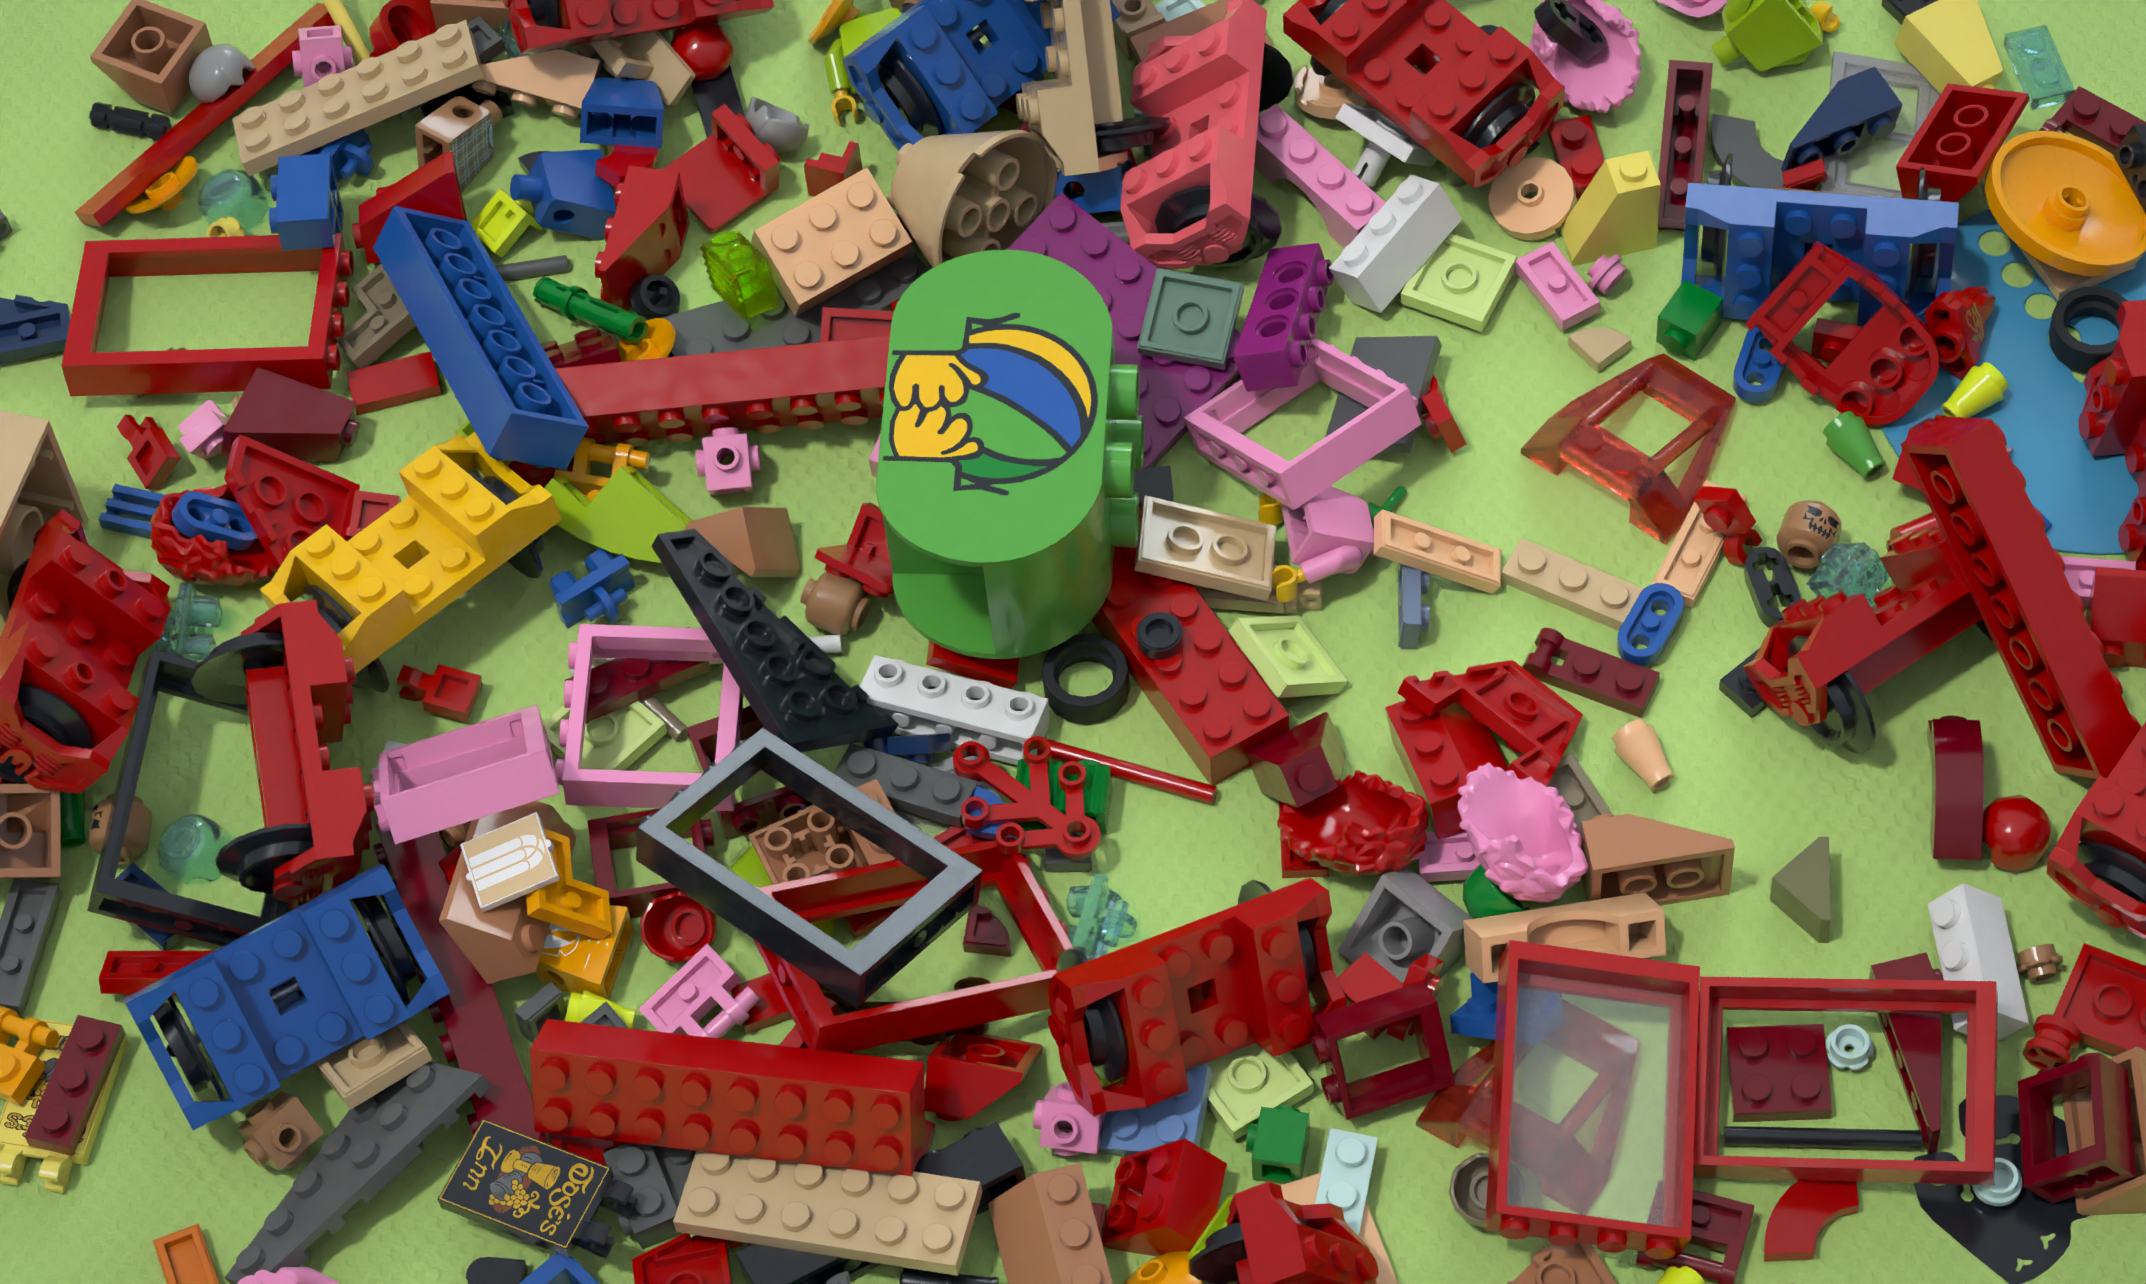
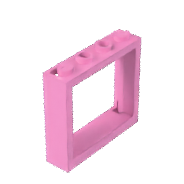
[1184,338,1422,510]
[555,624,744,811]
[372,704,560,844]

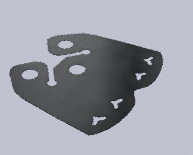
[1914,1095,2091,1284]

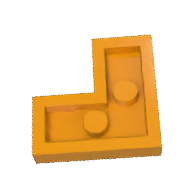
[526,828,612,940]

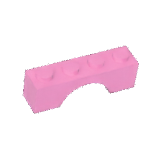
[1254,104,1386,248]

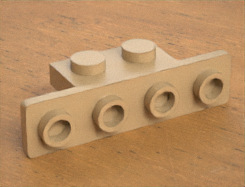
[585,31,695,106]

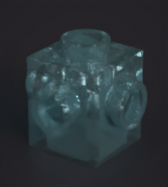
[1806,542,1890,605]

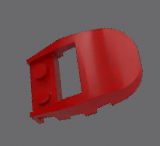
[1746,241,1939,425]

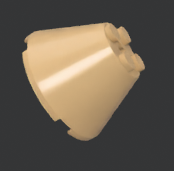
[887,130,1057,268]

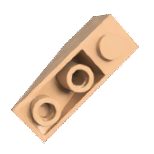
[470,49,603,119]

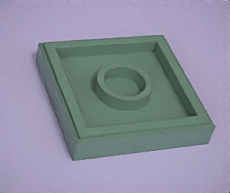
[1137,268,1244,370]

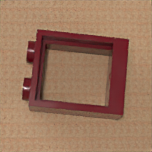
[686,705,813,839]
[587,808,717,918]
[1311,981,1456,1120]
[2017,1052,2135,1204]

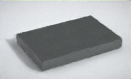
[1325,336,1442,453]

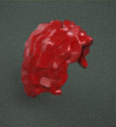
[150,484,277,586]
[1277,770,1429,876]

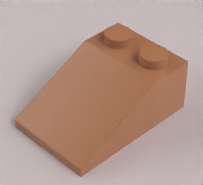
[1581,814,1735,906]

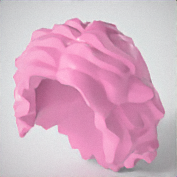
[1528,0,1642,113]
[1458,762,1589,903]

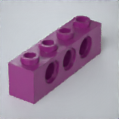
[1234,243,1334,392]

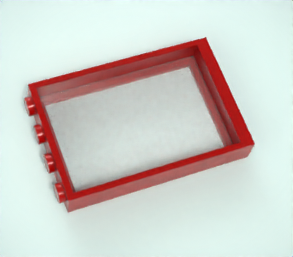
[1485,940,1700,1259]

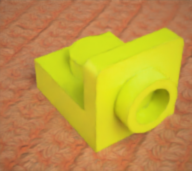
[471,189,543,258]

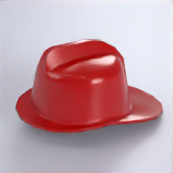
[369,0,437,57]

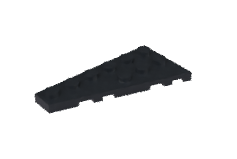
[651,529,899,753]

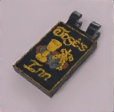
[438,1119,638,1258]

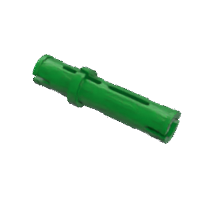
[533,277,648,343]

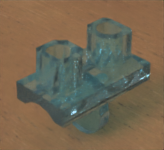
[155,583,222,663]
[1066,874,1138,961]

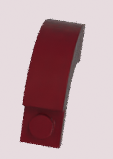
[1927,715,1984,860]

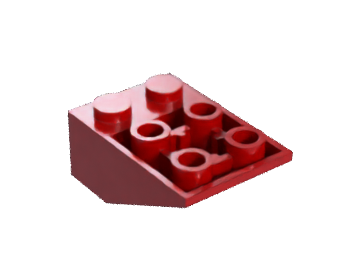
[595,166,690,311]

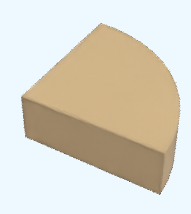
[1568,327,1631,372]

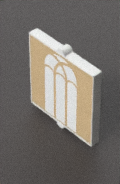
[460,812,560,913]

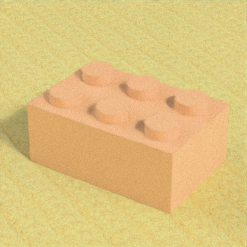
[751,168,912,317]

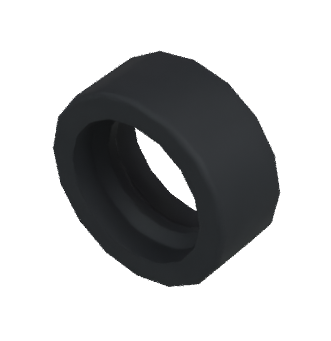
[2049,287,2128,374]
[1042,633,1130,725]

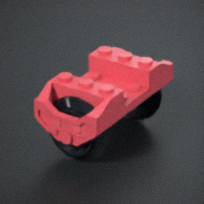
[1120,0,1294,269]

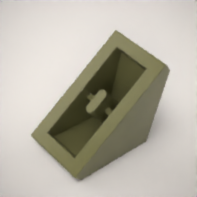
[1770,837,1831,943]

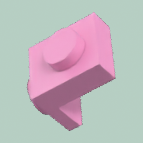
[178,400,229,460]

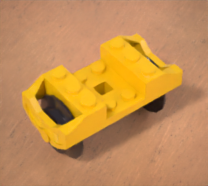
[260,432,562,693]

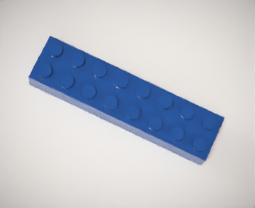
[373,206,589,470]

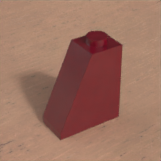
[221,367,360,461]
[1245,712,1346,808]

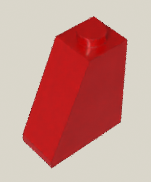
[352,151,468,264]

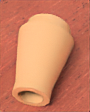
[1612,719,1674,791]

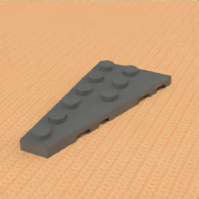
[662,249,929,357]
[225,1062,493,1284]

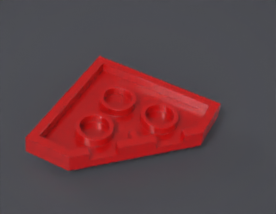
[224,434,360,571]

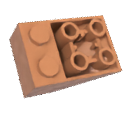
[748,779,898,885]

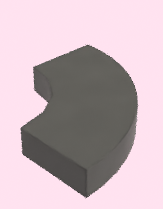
[1710,114,1785,189]

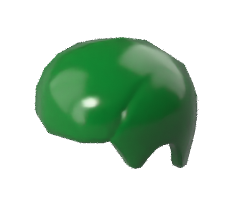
[1463,864,1530,919]

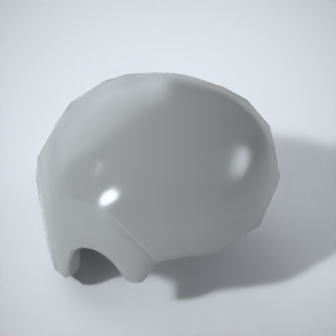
[189,44,255,103]
[745,96,809,152]

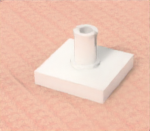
[1335,103,1438,187]

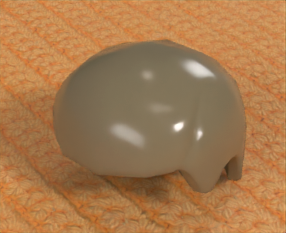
[1449,1153,1524,1228]

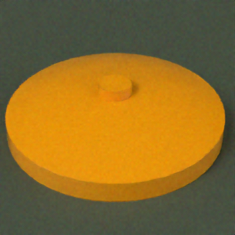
[1985,131,2146,277]

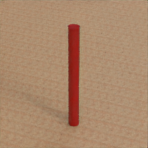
[1037,738,1218,804]

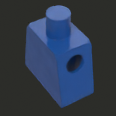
[580,77,664,149]
[510,149,616,240]
[1055,158,1132,213]

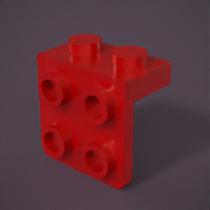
[663,104,780,232]
[815,502,894,598]

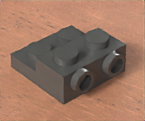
[602,1143,696,1250]

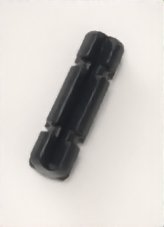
[89,102,172,140]

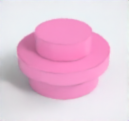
[1587,253,1628,295]

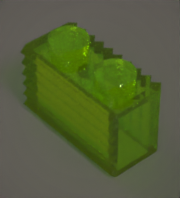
[700,230,780,319]

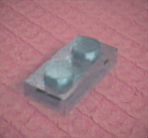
[2003,25,2075,110]

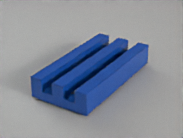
[98,484,165,539]

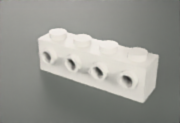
[860,655,1049,765]

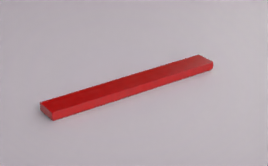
[75,3,335,227]

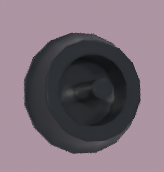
[630,274,680,320]

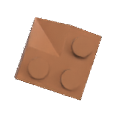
[90,0,212,115]
[0,784,61,879]

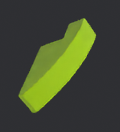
[545,466,693,563]

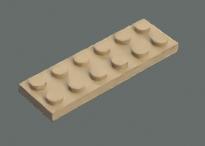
[232,20,485,176]
[673,1151,982,1276]

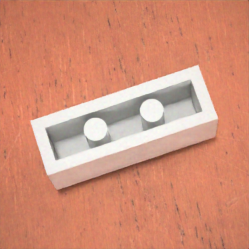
[1329,175,1462,313]
[1928,883,2029,1041]

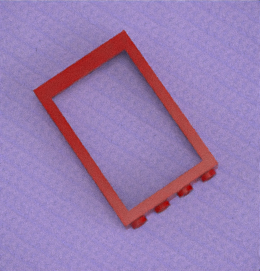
[61,233,354,396]
[753,837,1074,1053]
[1694,976,1998,1185]

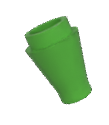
[1823,411,1886,479]

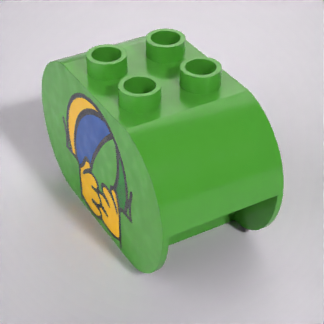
[876,249,1144,659]

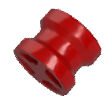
[2023,1014,2082,1070]

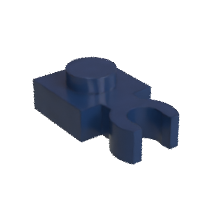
[864,733,951,763]

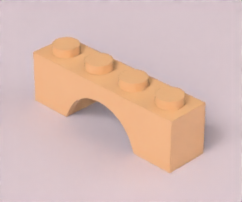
[1463,892,1666,983]

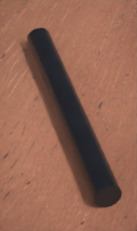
[1724,1126,1922,1150]

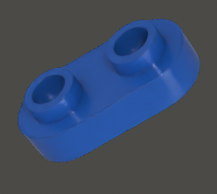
[1733,327,1785,403]
[172,492,258,550]
[1617,583,1684,666]

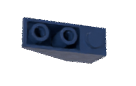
[1781,66,1903,172]

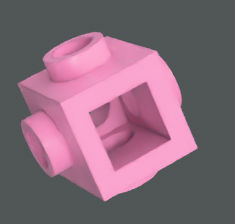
[292,25,353,88]
[695,427,761,496]
[1033,1082,1106,1156]

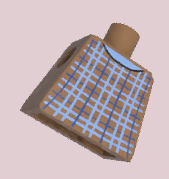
[415,96,503,192]

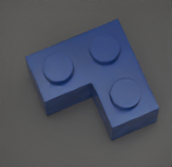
[269,153,344,251]

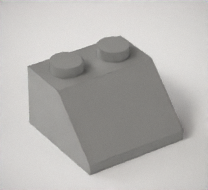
[1338,868,1474,983]

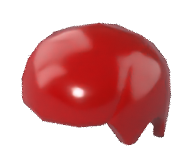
[670,22,734,82]
[1982,795,2052,872]
[640,891,718,963]

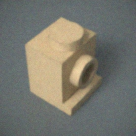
[1112,0,1165,60]

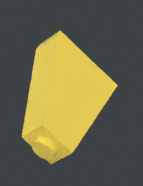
[1894,0,2004,94]
[1560,150,1661,266]

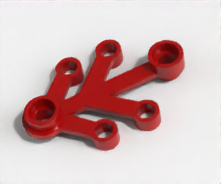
[953,736,1101,860]

